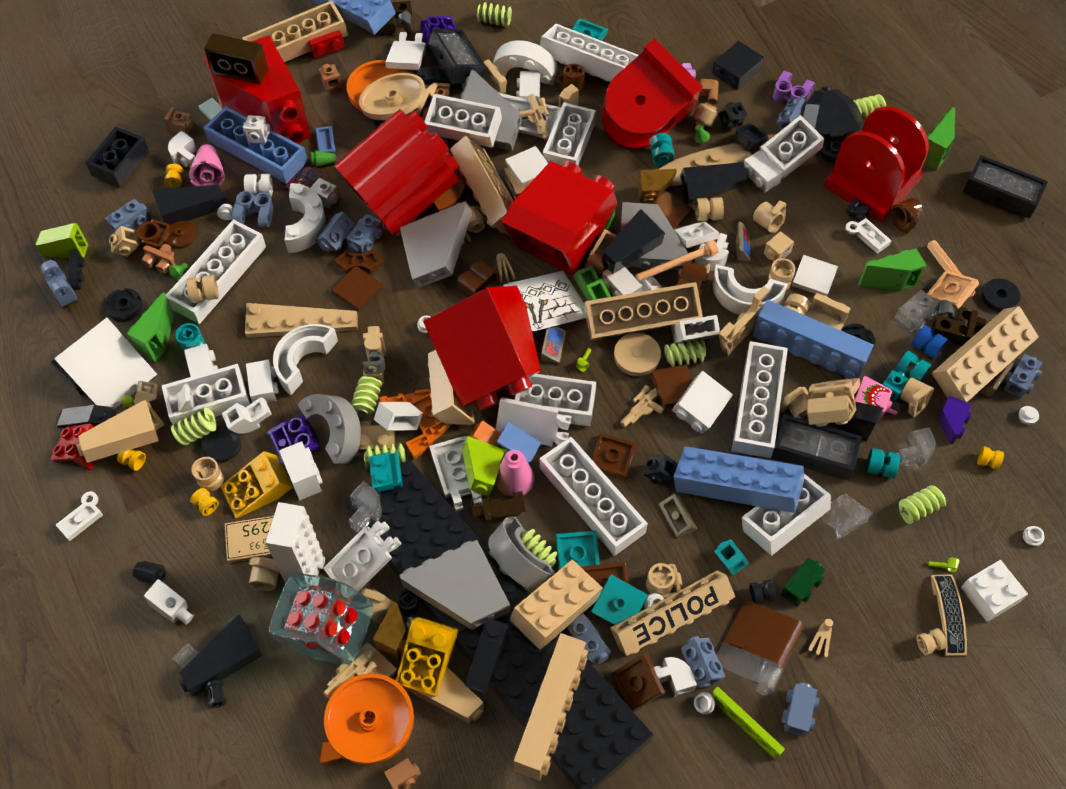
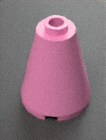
[189,144,225,187]
[495,450,535,498]

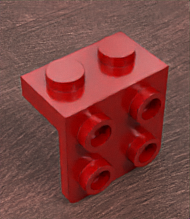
[309,30,345,58]
[51,424,96,470]

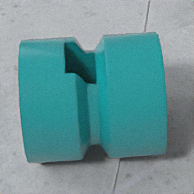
[650,133,675,166]
[175,323,206,355]
[895,350,932,381]
[866,448,900,479]

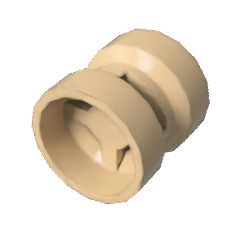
[916,628,947,655]

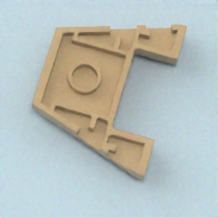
[719,286,770,356]

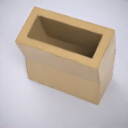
[559,84,579,107]

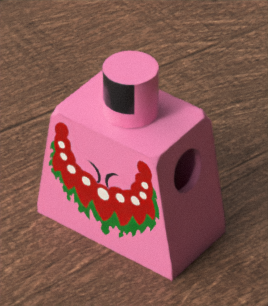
[855,376,900,421]

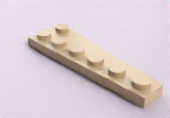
[245,303,358,338]

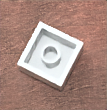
[279,442,323,501]
[961,560,1028,622]

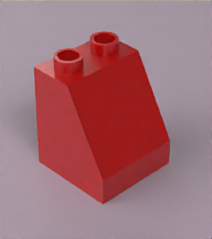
[204,35,311,145]
[501,161,618,276]
[423,286,541,411]

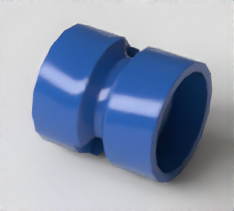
[911,325,948,360]

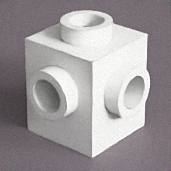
[243,115,270,144]

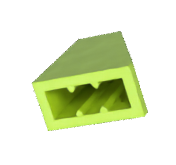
[35,223,88,258]
[462,436,505,497]

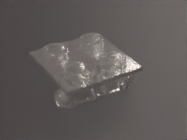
[819,493,873,539]

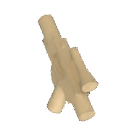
[519,94,549,141]
[620,385,665,428]
[323,648,377,699]

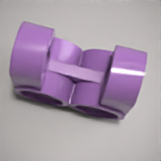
[773,70,815,103]

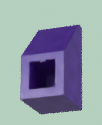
[937,395,972,444]

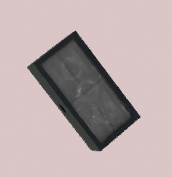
[428,29,486,84]
[963,155,1048,219]
[771,414,862,481]

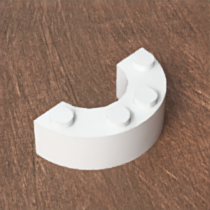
[492,41,558,85]
[284,183,326,253]
[712,264,788,316]
[273,324,338,395]

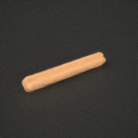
[927,240,975,299]

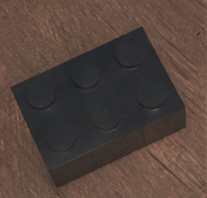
[85,126,149,188]

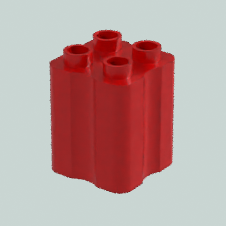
[334,109,460,236]

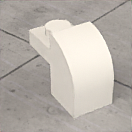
[168,131,197,168]
[695,233,729,271]
[221,397,272,434]
[654,657,697,697]

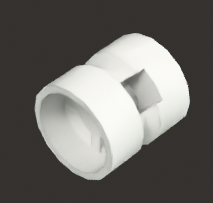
[244,174,273,197]

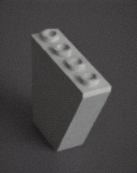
[461,70,522,151]
[400,201,472,288]
[620,202,691,271]
[400,540,510,630]

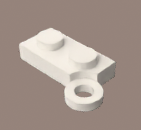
[845,218,891,254]
[56,491,103,541]

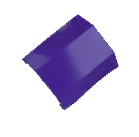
[420,16,457,47]
[267,415,321,465]

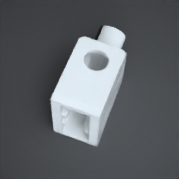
[144,579,194,625]

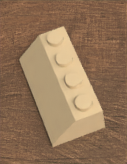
[428,350,475,425]

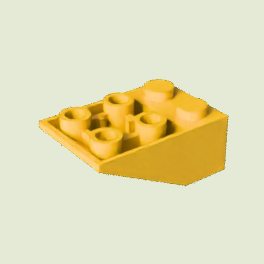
[220,451,293,518]
[396,617,459,696]

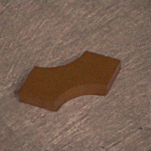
[334,250,385,274]

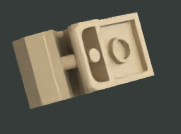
[807,378,860,427]

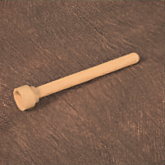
[635,240,719,281]

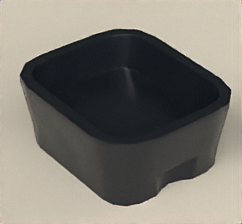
[733,123,767,151]

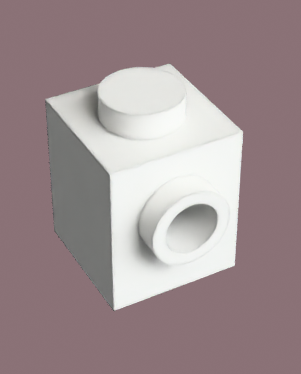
[311,178,339,209]

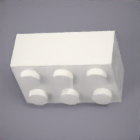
[761,115,824,179]

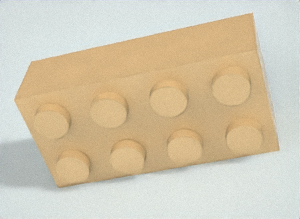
[510,560,603,650]

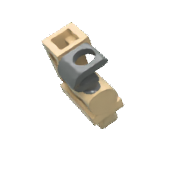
[362,326,386,384]

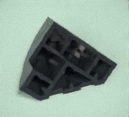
[803,86,865,137]

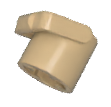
[753,201,786,233]
[900,378,934,417]
[779,387,811,418]
[249,557,281,591]
[646,563,683,599]
[359,588,393,625]

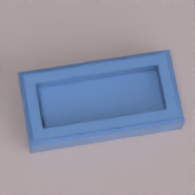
[315,126,336,155]

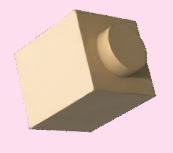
[764,231,794,262]

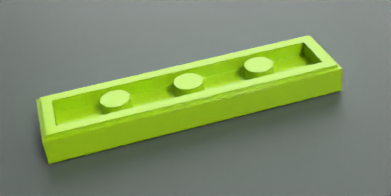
[711,686,785,760]

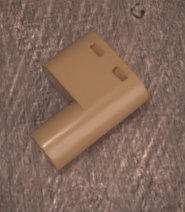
[699,79,719,105]

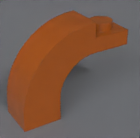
[432,170,466,213]

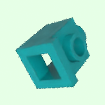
[882,370,909,403]
[714,539,749,576]

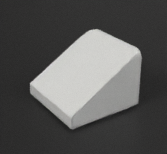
[638,276,662,291]
[178,384,194,412]

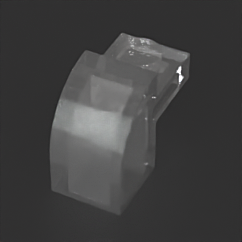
[898,427,936,468]
[348,481,382,533]

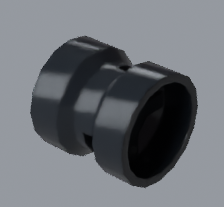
[846,198,871,222]
[749,579,776,604]
[397,589,420,616]

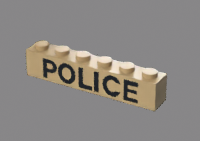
[610,570,735,656]

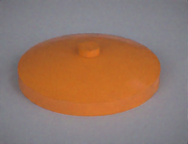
[347,60,409,111]
[324,674,414,765]

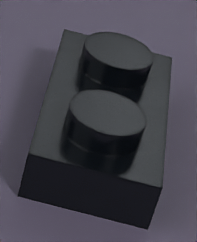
[68,250,85,290]

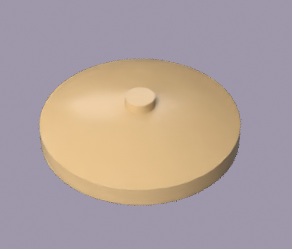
[359,73,426,120]

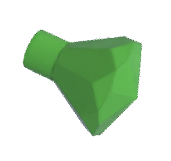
[694,125,710,144]
[168,263,189,281]

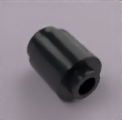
[133,561,167,584]

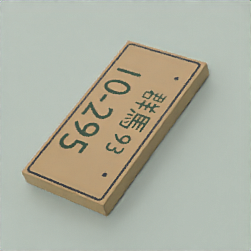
[225,516,274,564]

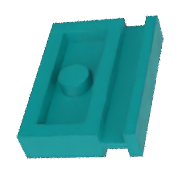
[369,450,403,493]

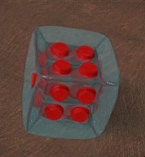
[269,574,373,664]

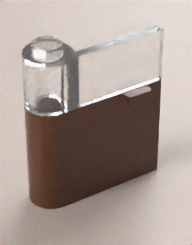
[717,600,804,696]

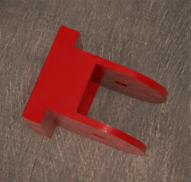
[601,38,703,150]
[823,106,929,223]

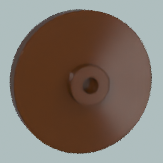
[166,221,197,249]

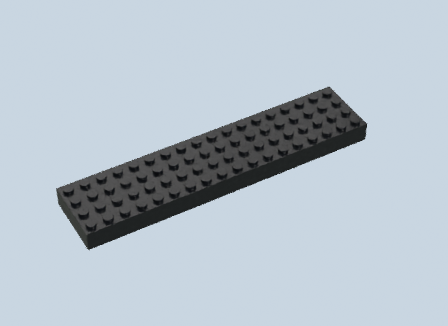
[344,459,653,789]

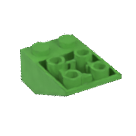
[924,107,955,171]
[858,248,927,291]
[127,293,174,363]

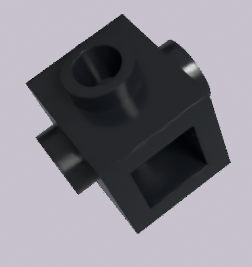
[718,102,748,129]
[643,454,678,484]

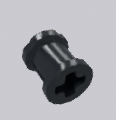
[204,680,227,708]

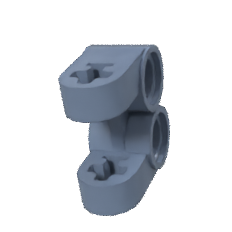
[232,191,274,227]
[41,260,78,308]

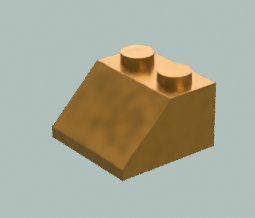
[638,169,677,203]
[373,601,408,663]

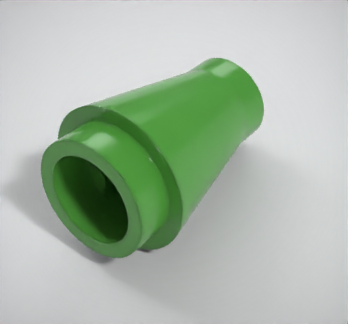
[310,150,336,167]

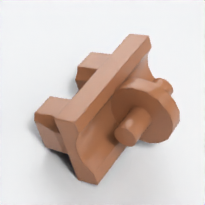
[141,244,177,274]

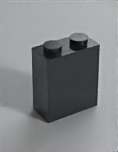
[712,41,764,90]

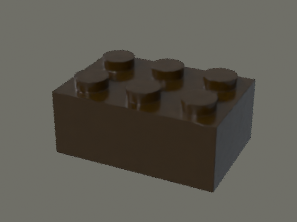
[204,33,269,85]

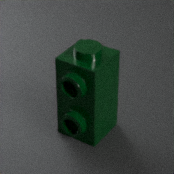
[781,557,825,607]

